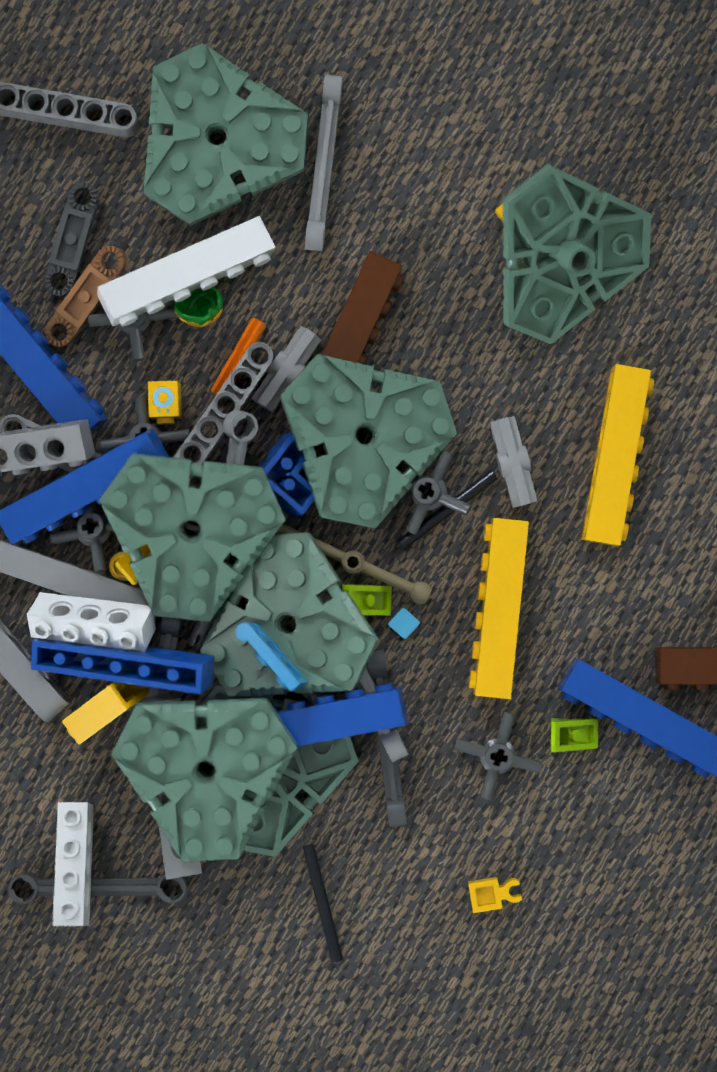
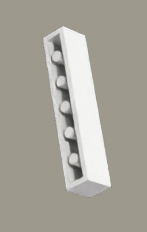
[97,216,275,327]

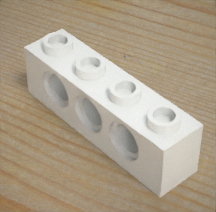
[27,592,156,652]
[53,802,94,926]

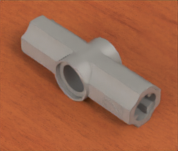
[251,326,322,414]
[490,416,537,508]

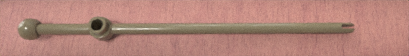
[190,482,432,605]

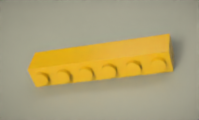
[581,364,654,546]
[469,518,529,699]

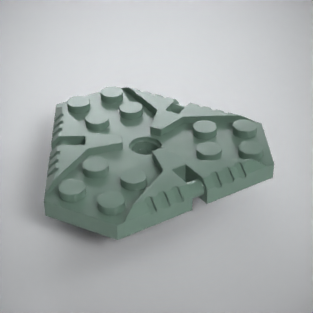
[144,43,308,226]
[503,164,651,344]
[280,354,457,529]
[99,453,285,622]
[200,532,379,697]
[198,684,359,857]
[111,698,298,861]

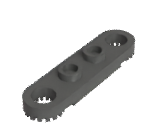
[44,182,99,298]

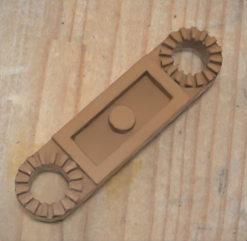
[44,246,127,347]

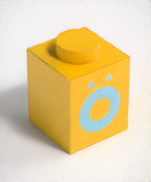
[148,381,182,425]

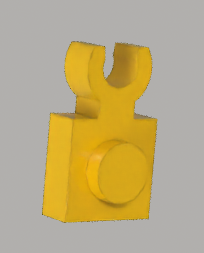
[468,877,522,913]

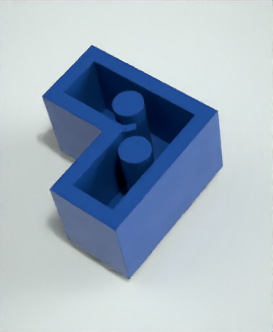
[257,432,314,518]

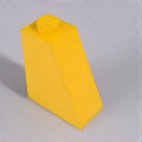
[62,682,149,745]

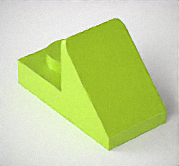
[342,584,392,616]
[551,718,598,752]

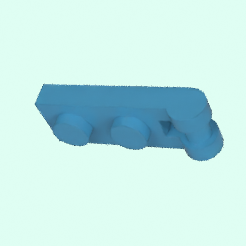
[235,622,308,692]

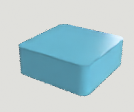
[388,608,420,639]

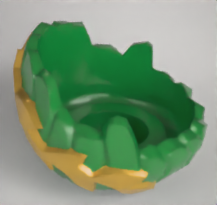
[174,287,223,327]

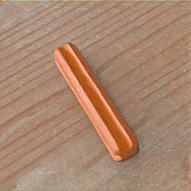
[211,318,266,395]

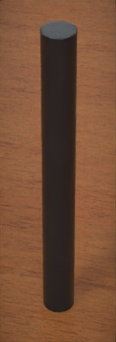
[397,470,498,550]
[302,844,343,962]

